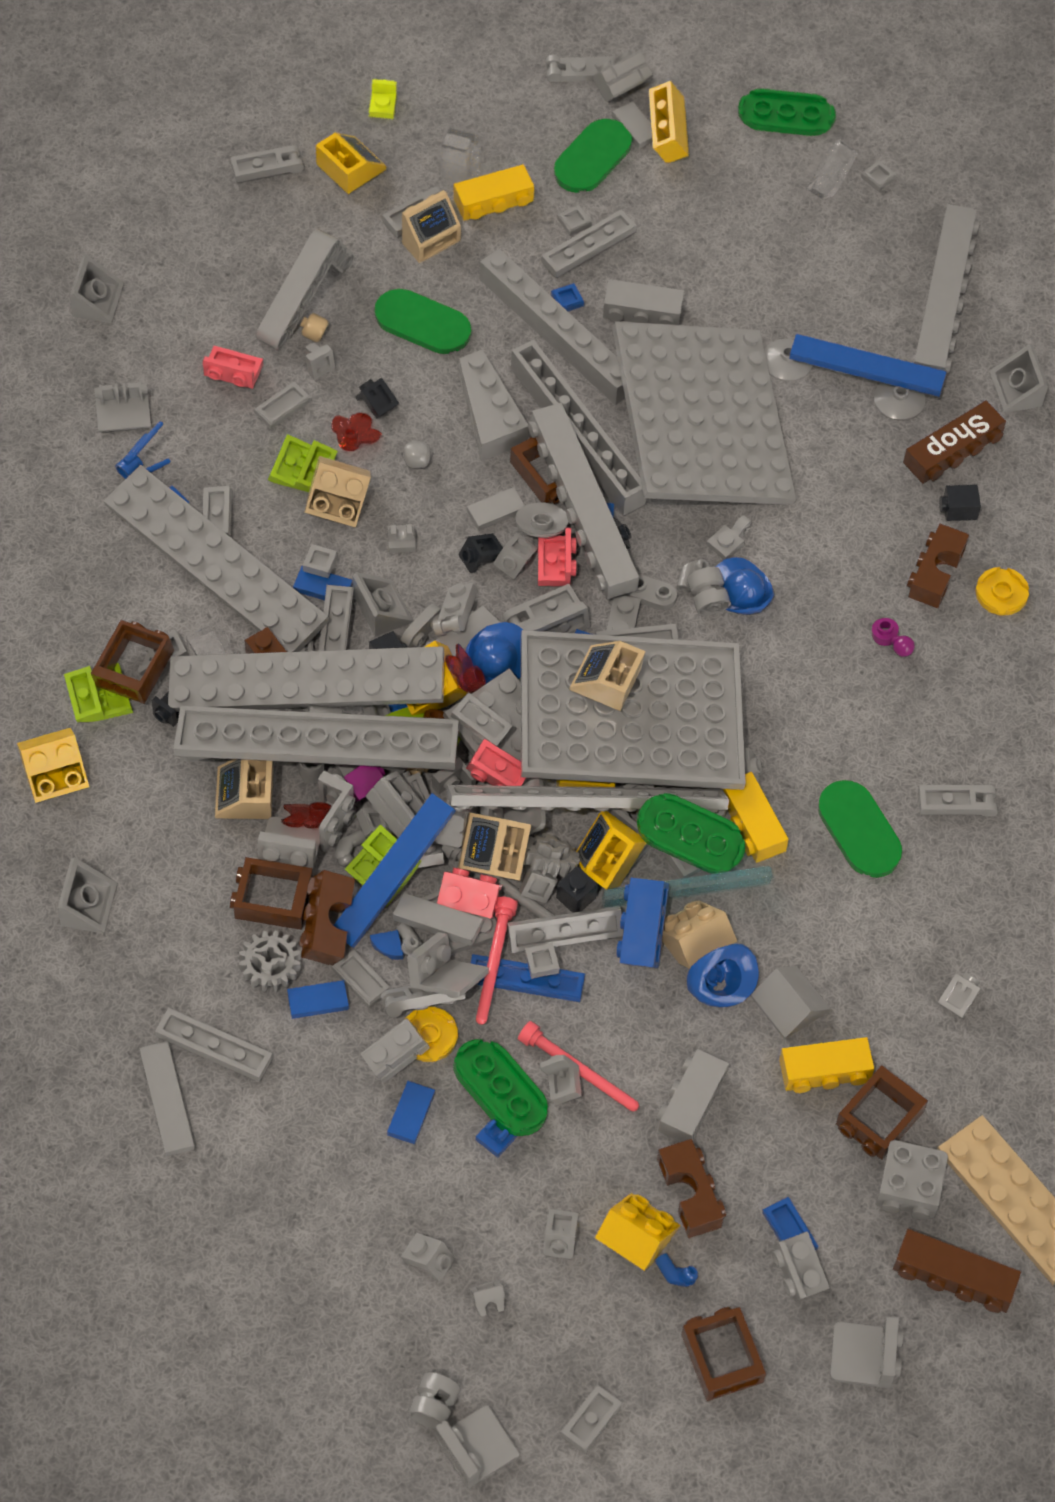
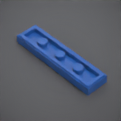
[471,954,585,1002]

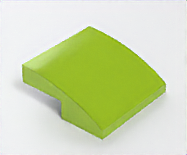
[268,434,338,493]
[64,663,133,722]
[345,825,421,907]

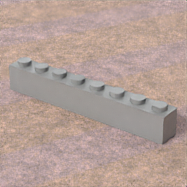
[914,204,980,374]
[479,249,625,406]
[511,340,646,516]
[528,402,639,599]

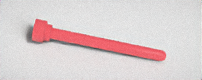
[476,897,518,1025]
[518,1021,639,1111]

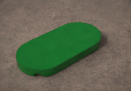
[738,89,836,136]
[554,119,632,193]
[374,289,471,354]
[818,780,902,878]
[637,793,745,874]
[453,1039,548,1136]

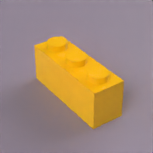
[649,81,689,163]
[453,164,534,221]
[721,772,789,863]
[779,1037,874,1093]

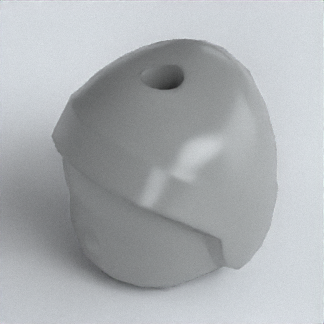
[403,441,430,469]

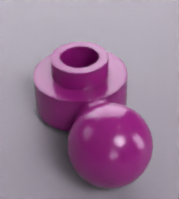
[872,618,915,657]

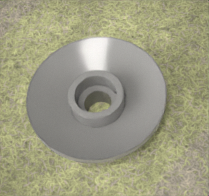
[764,339,812,381]
[874,383,925,420]
[515,502,569,537]

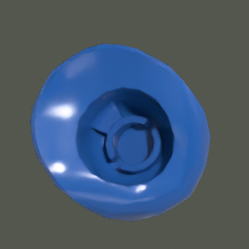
[716,557,774,615]
[465,622,523,685]
[687,944,759,1007]

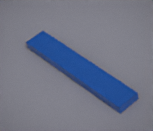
[789,334,946,397]
[333,793,456,948]

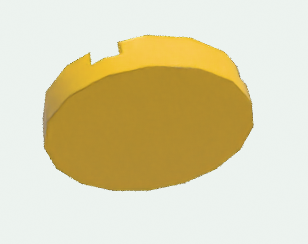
[975,567,1029,615]
[404,1007,458,1062]

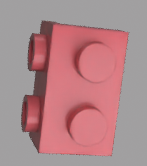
[203,346,263,389]
[538,528,576,586]
[466,739,526,786]
[437,867,503,919]

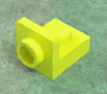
[369,79,397,119]

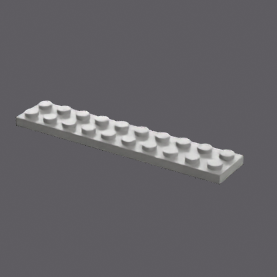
[104,465,330,652]
[168,646,444,712]
[174,706,459,770]

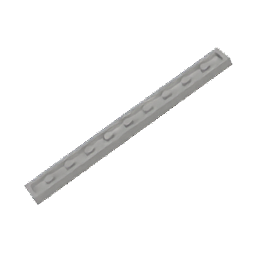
[446,785,729,813]

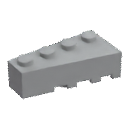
[459,350,529,462]

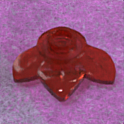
[331,413,382,451]
[445,643,486,692]
[281,802,332,829]

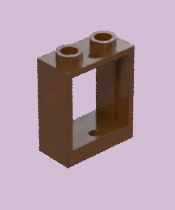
[510,437,560,504]
[91,620,174,704]
[230,857,313,930]
[836,1065,928,1160]
[681,1307,766,1401]

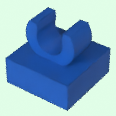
[475,1119,517,1158]

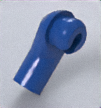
[655,1253,698,1287]

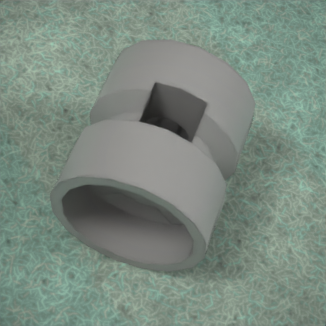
[687,567,731,616]
[407,1372,460,1429]

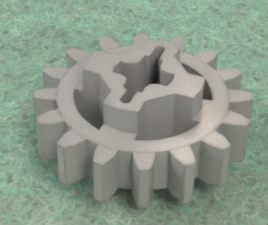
[523,833,580,878]
[239,930,301,992]

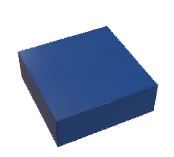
[551,283,584,311]

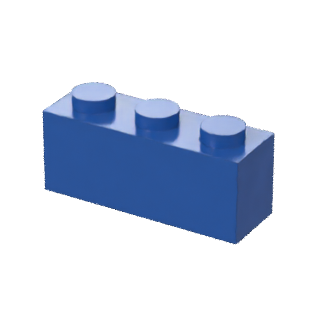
[617,878,669,969]

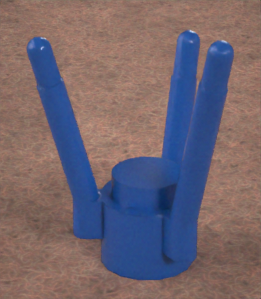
[115,421,171,479]

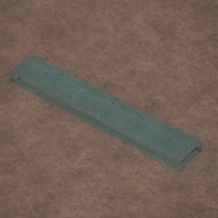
[602,866,772,908]

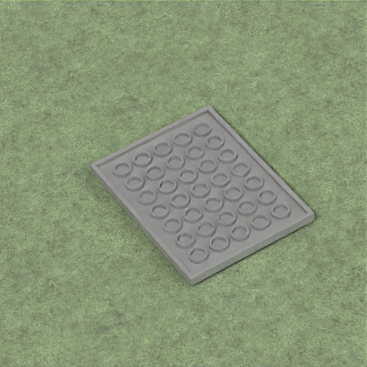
[612,321,796,505]
[520,630,746,790]

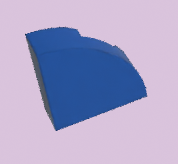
[370,930,403,960]

